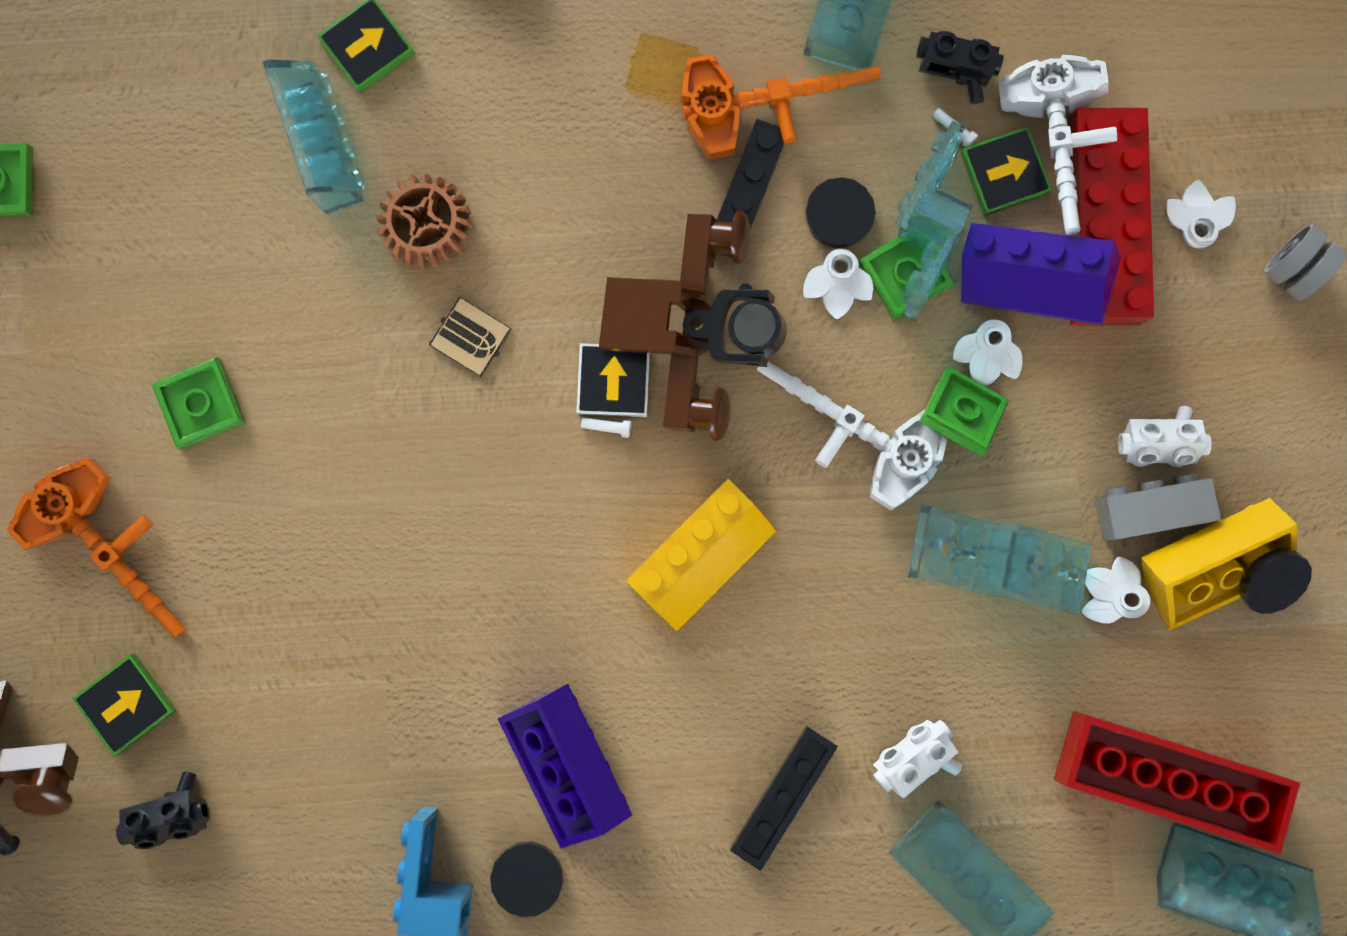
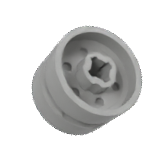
[1263,223,1347,301]

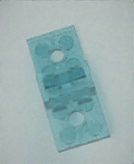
[895,120,973,322]
[908,505,1092,614]

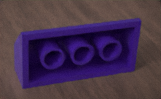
[961,223,1121,325]
[498,684,632,848]

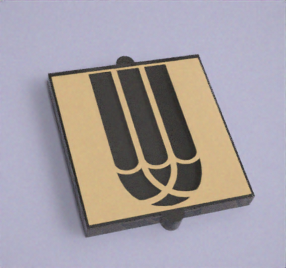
[429,297,512,377]

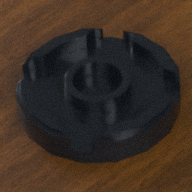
[805,177,876,248]
[1239,548,1312,614]
[490,841,564,917]

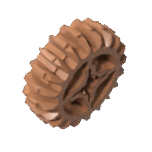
[376,173,472,270]

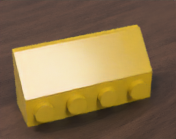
[626,479,777,631]
[1141,498,1297,631]

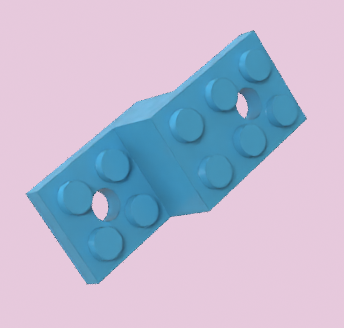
[393,807,473,936]

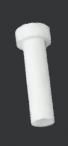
[932,108,978,148]
[581,417,632,438]

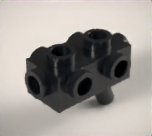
[916,31,1004,104]
[116,772,210,850]

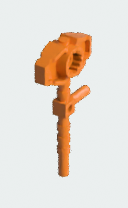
[682,54,881,160]
[6,458,186,639]

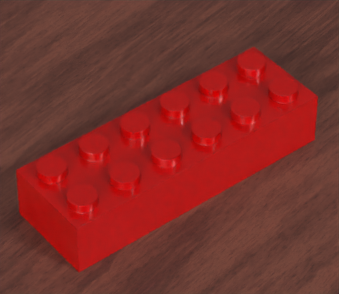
[1067,108,1154,325]
[1054,711,1300,855]

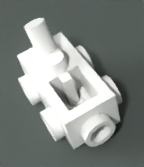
[1118,406,1212,467]
[873,719,962,799]

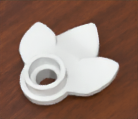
[1166,180,1236,249]
[803,249,873,319]
[953,319,1023,387]
[1082,556,1150,624]

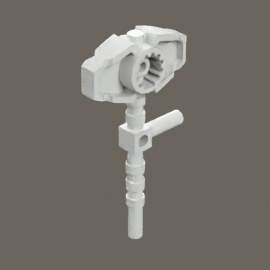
[998,55,1117,236]
[757,361,947,511]

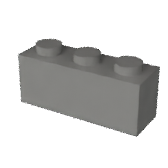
[1095,473,1221,541]

